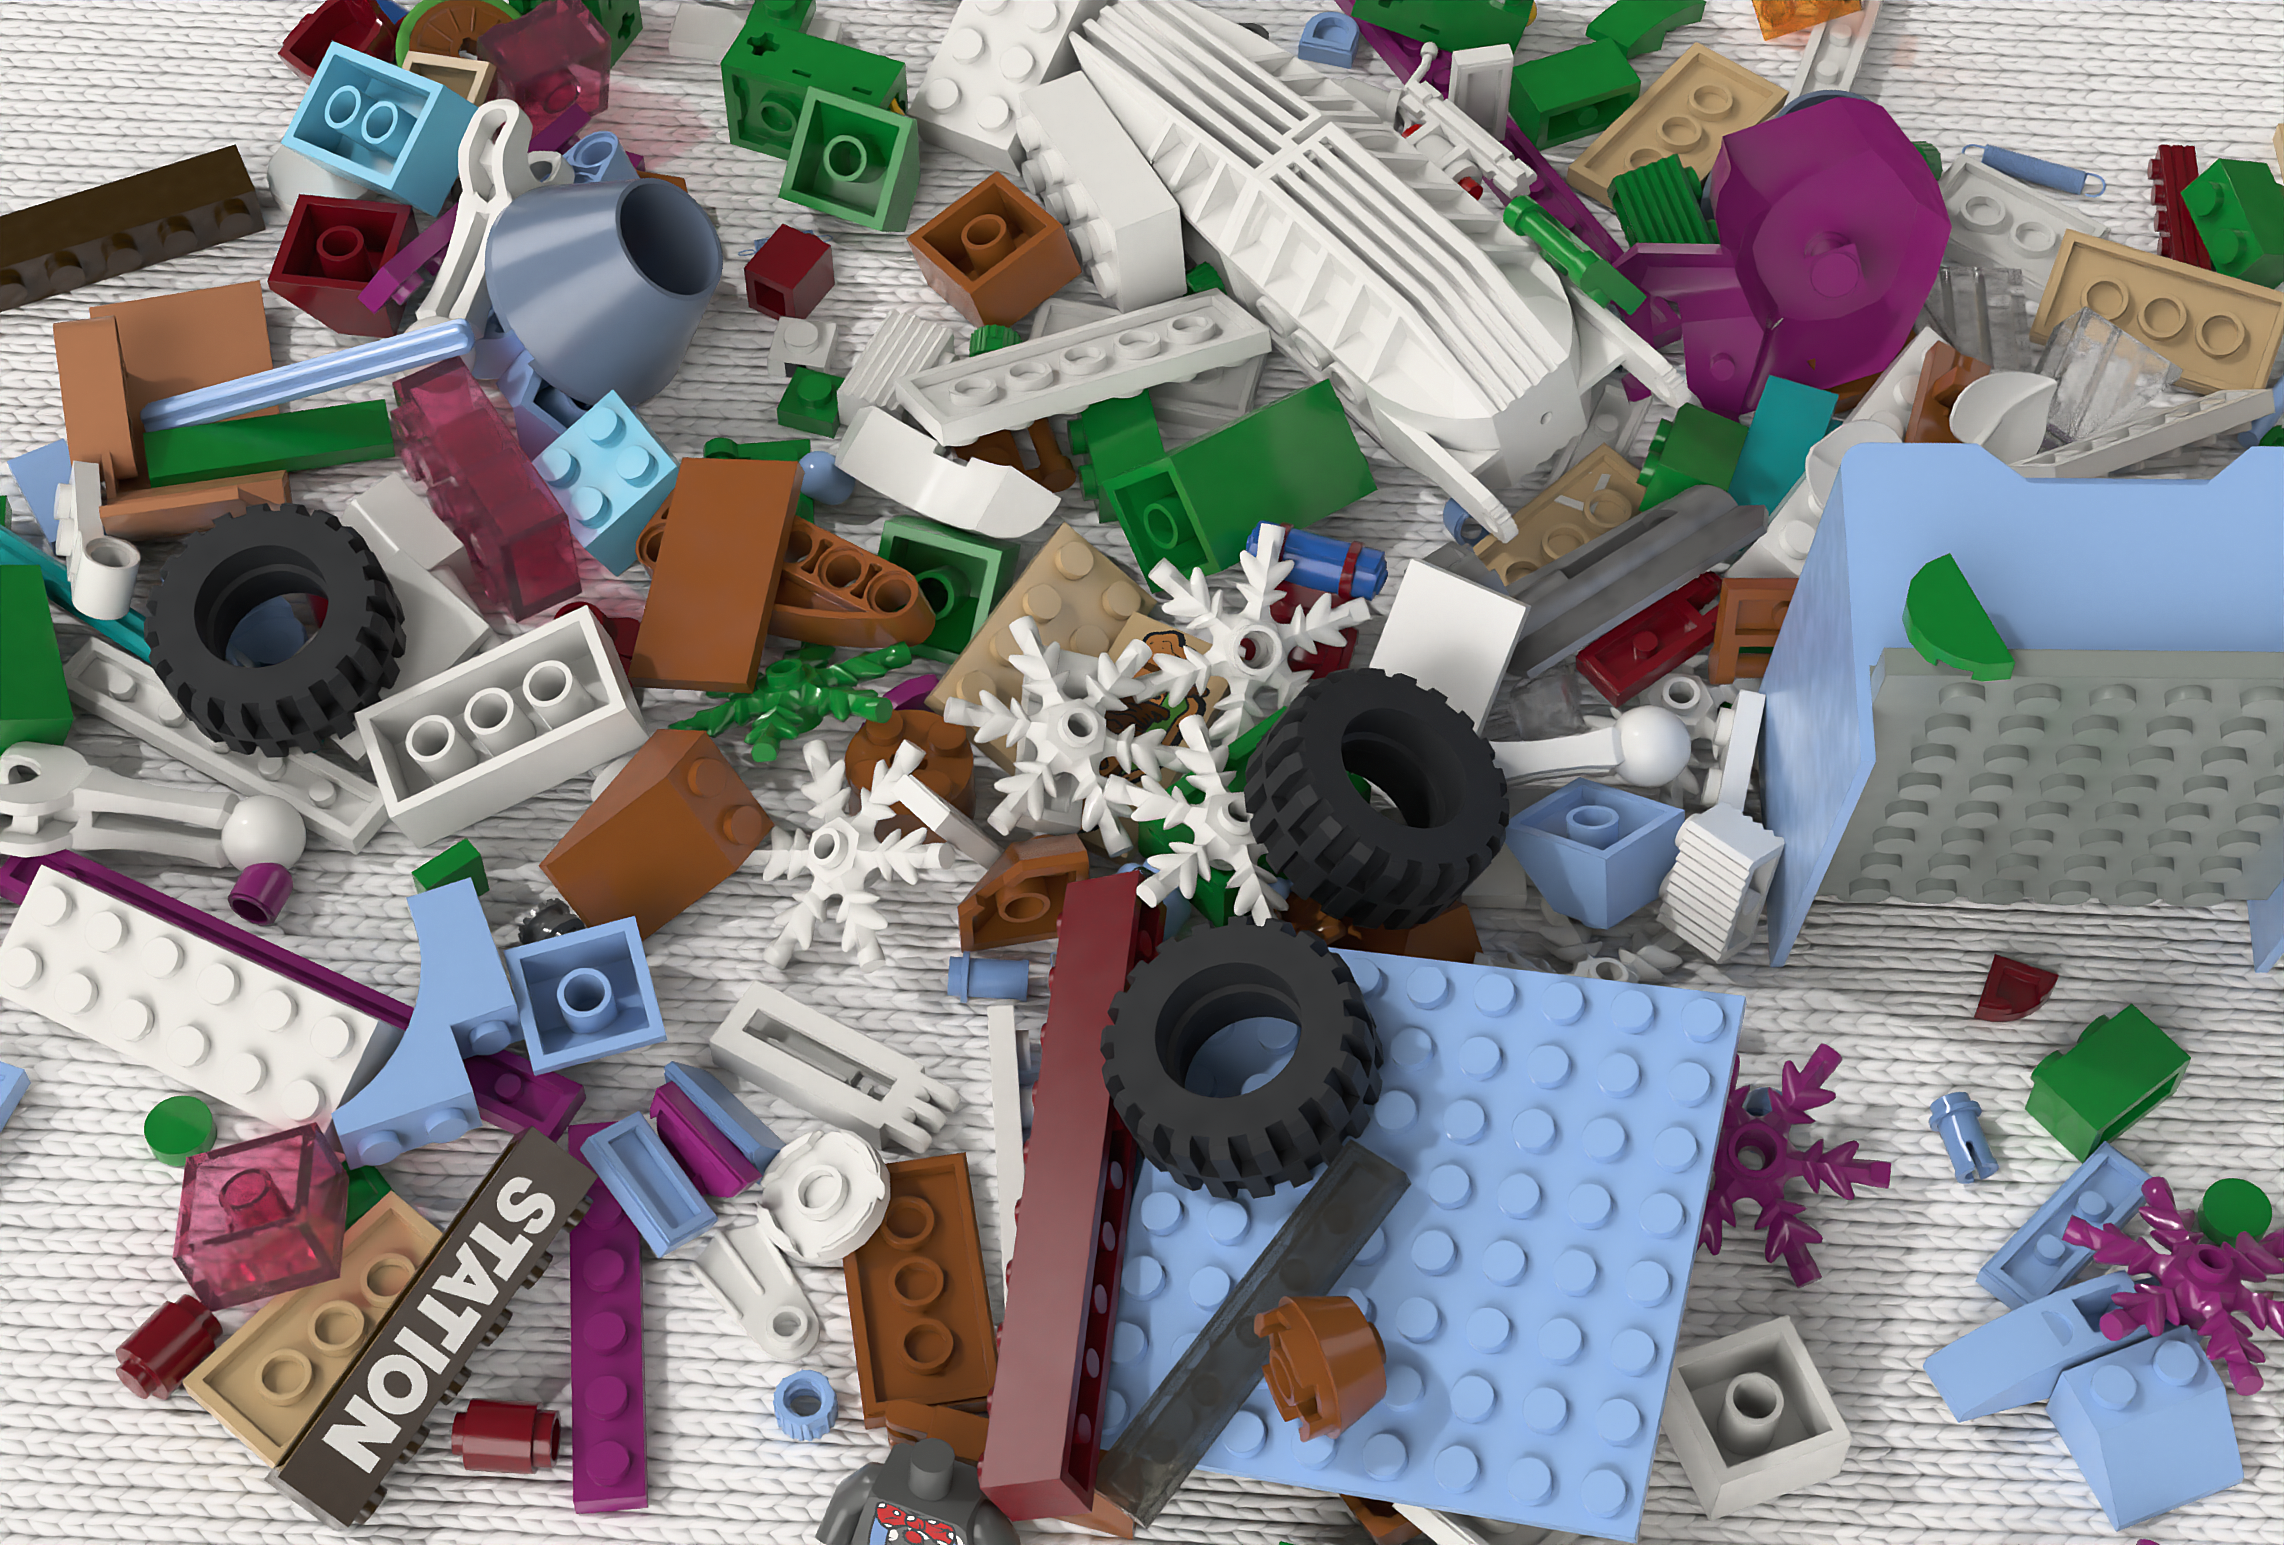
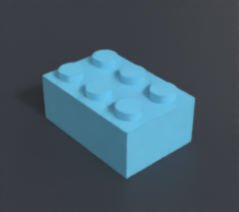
[281,41,479,218]

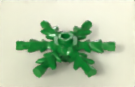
[668,641,912,762]

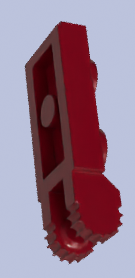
[1576,570,1722,709]

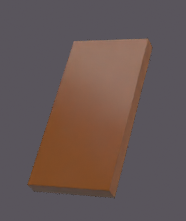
[628,457,805,694]
[842,1152,998,1430]

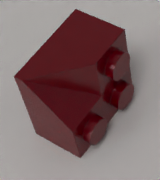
[267,194,420,339]

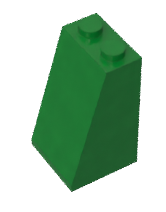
[1101,378,1378,594]

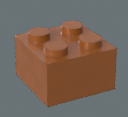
[906,171,1082,329]

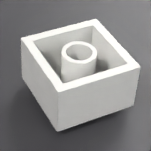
[1661,1315,1853,1521]

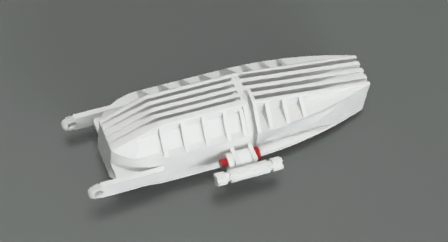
[1068,0,1692,544]

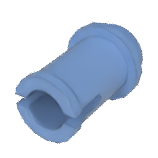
[947,951,1029,1003]
[1928,1092,1999,1184]

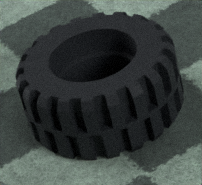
[144,503,407,758]
[1244,668,1510,930]
[1100,916,1384,1199]

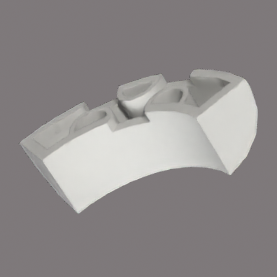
[834,406,1061,538]

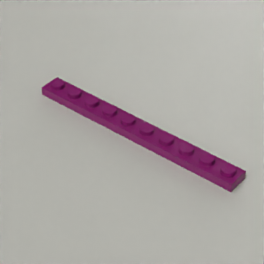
[1334,0,1682,350]
[0,849,586,1143]

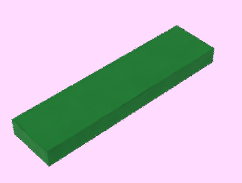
[143,399,395,488]

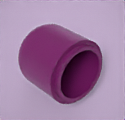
[228,863,293,925]

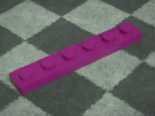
[357,102,592,315]
[568,1121,648,1514]

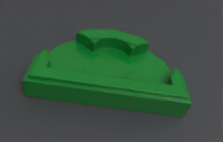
[1902,553,2015,682]

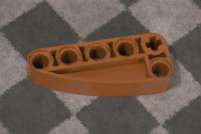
[635,488,935,648]

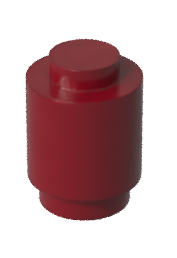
[115,1294,223,1400]
[451,1398,561,1474]

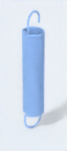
[1962,144,2106,198]

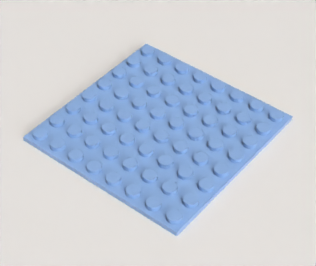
[1100,947,1747,1544]

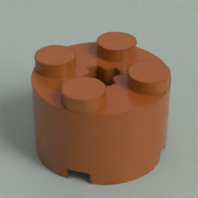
[844,709,976,845]

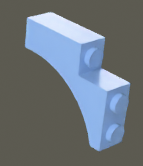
[331,877,525,1170]

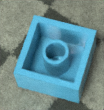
[522,389,681,577]

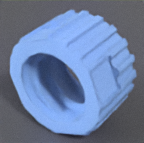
[773,1369,839,1442]

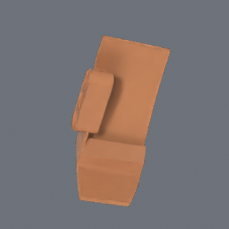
[53,280,293,542]

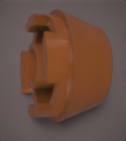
[1254,1296,1387,1442]

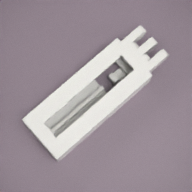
[709,979,961,1153]

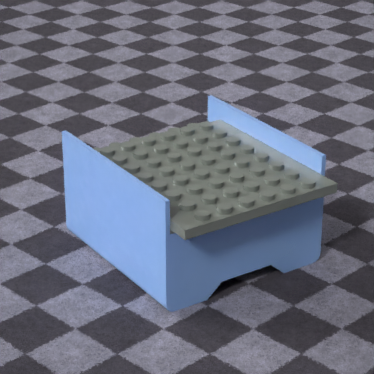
[1757,442,2284,973]

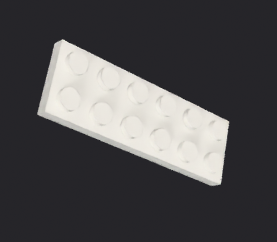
[894,288,1272,447]

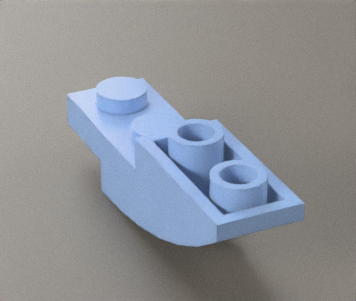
[1922,1269,2204,1423]

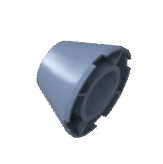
[484,178,723,407]

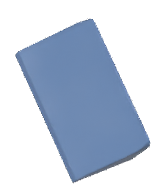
[664,1061,786,1185]

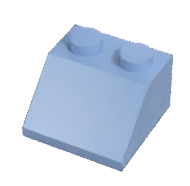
[1505,777,1685,930]
[503,916,667,1076]
[2045,1325,2244,1532]

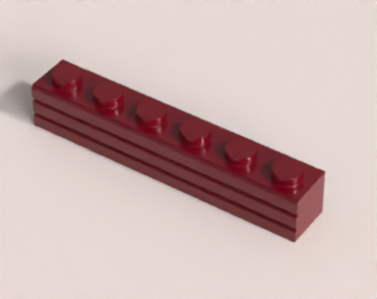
[2147,144,2212,271]

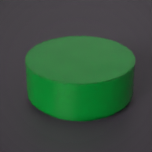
[144,1096,217,1166]
[2197,1178,2272,1248]

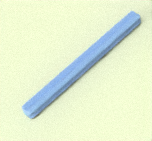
[140,318,475,432]

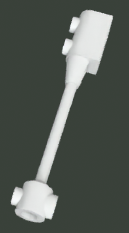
[341,472,634,802]

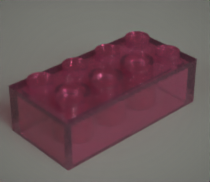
[390,356,582,623]

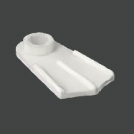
[690,1222,820,1362]

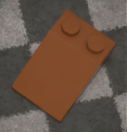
[538,729,775,942]

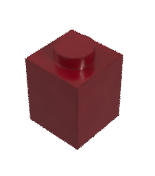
[744,223,835,321]

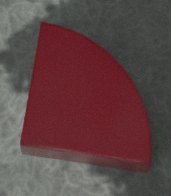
[1974,954,2059,1022]

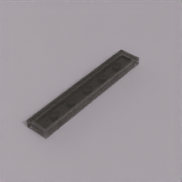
[1095,1139,1412,1529]

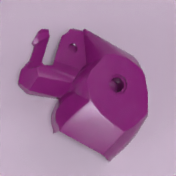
[1609,97,1952,424]

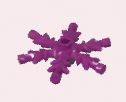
[1696,1043,1891,1288]
[2062,1176,2284,1396]

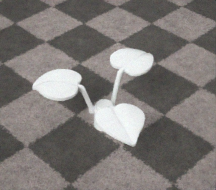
[1805,371,2058,510]

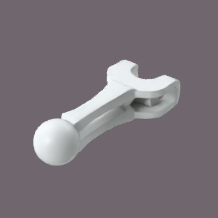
[402,99,575,393]
[1379,705,1691,826]
[0,741,306,872]

